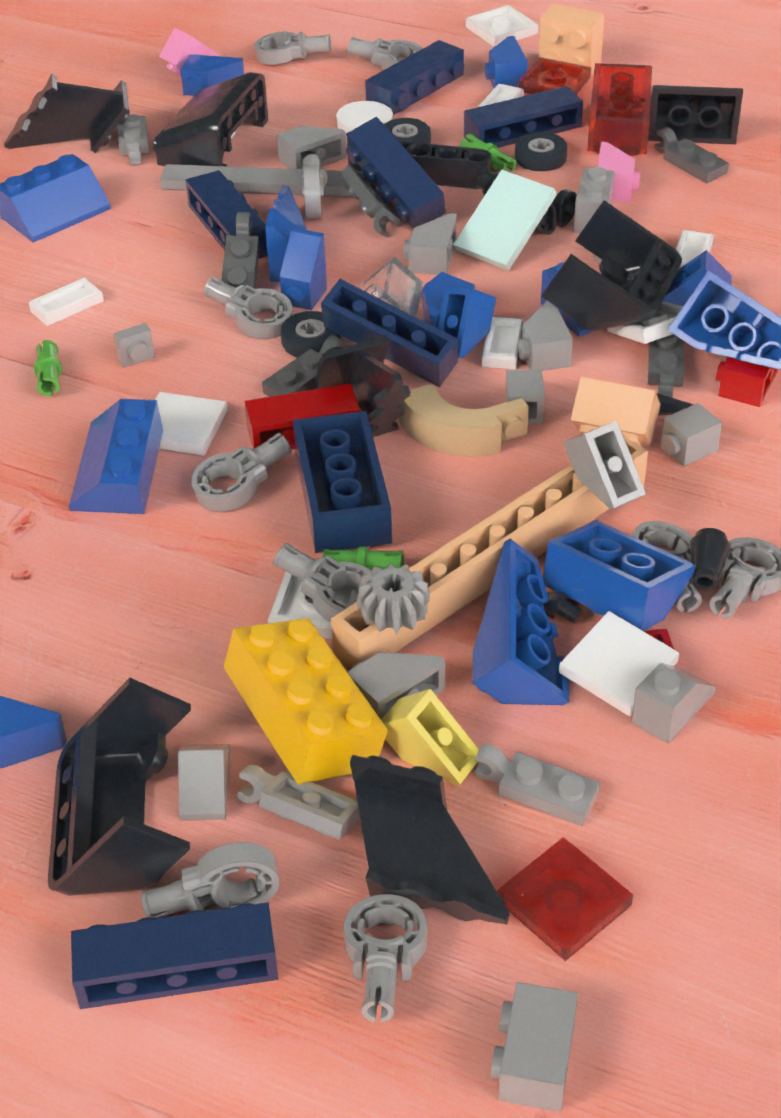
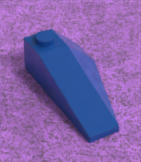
[265,186,307,282]
[668,270,781,370]
[472,538,569,706]

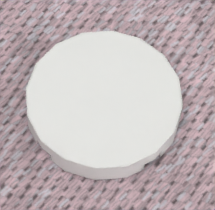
[336,101,393,133]

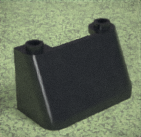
[153,72,268,167]

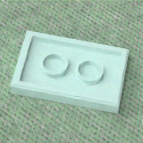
[453,170,557,271]

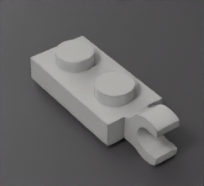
[117,114,149,165]
[475,744,600,826]
[237,765,360,840]

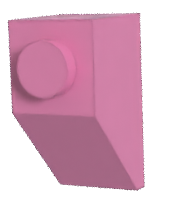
[159,28,220,76]
[597,142,640,202]

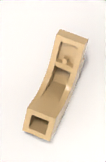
[399,384,529,457]

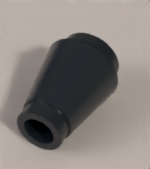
[690,528,731,590]

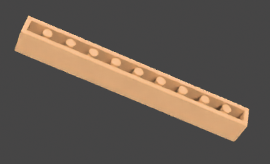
[331,435,648,669]

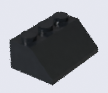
[648,85,743,145]

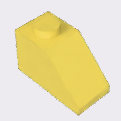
[381,689,479,786]

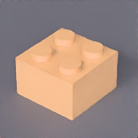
[538,3,604,79]
[571,377,660,447]

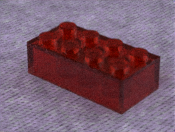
[587,63,652,156]

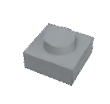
[114,323,155,368]

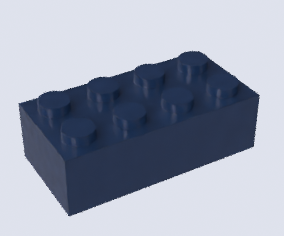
[293,411,392,553]

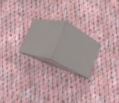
[178,744,231,821]

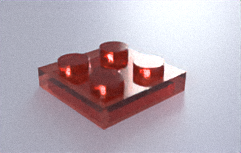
[519,57,591,95]
[497,837,633,961]

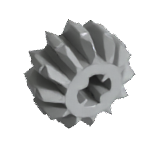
[357,563,430,634]

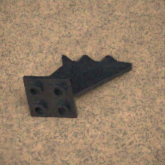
[4,74,130,153]
[313,335,411,437]
[350,755,510,925]

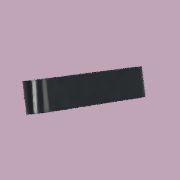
[347,141,491,189]

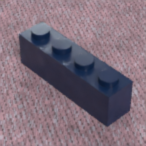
[365,40,464,115]
[464,86,583,148]
[346,116,446,228]
[185,170,268,259]
[321,279,458,387]
[71,902,278,1009]

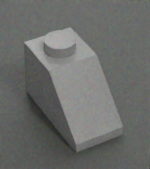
[277,126,347,169]
[403,213,457,275]
[518,301,573,371]
[563,420,646,509]
[347,652,445,720]
[632,663,716,743]

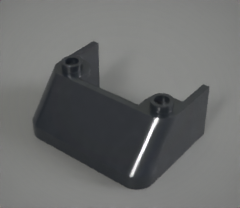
[541,200,682,330]
[48,677,191,896]

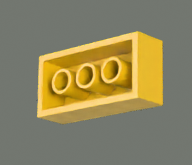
[223,618,388,785]

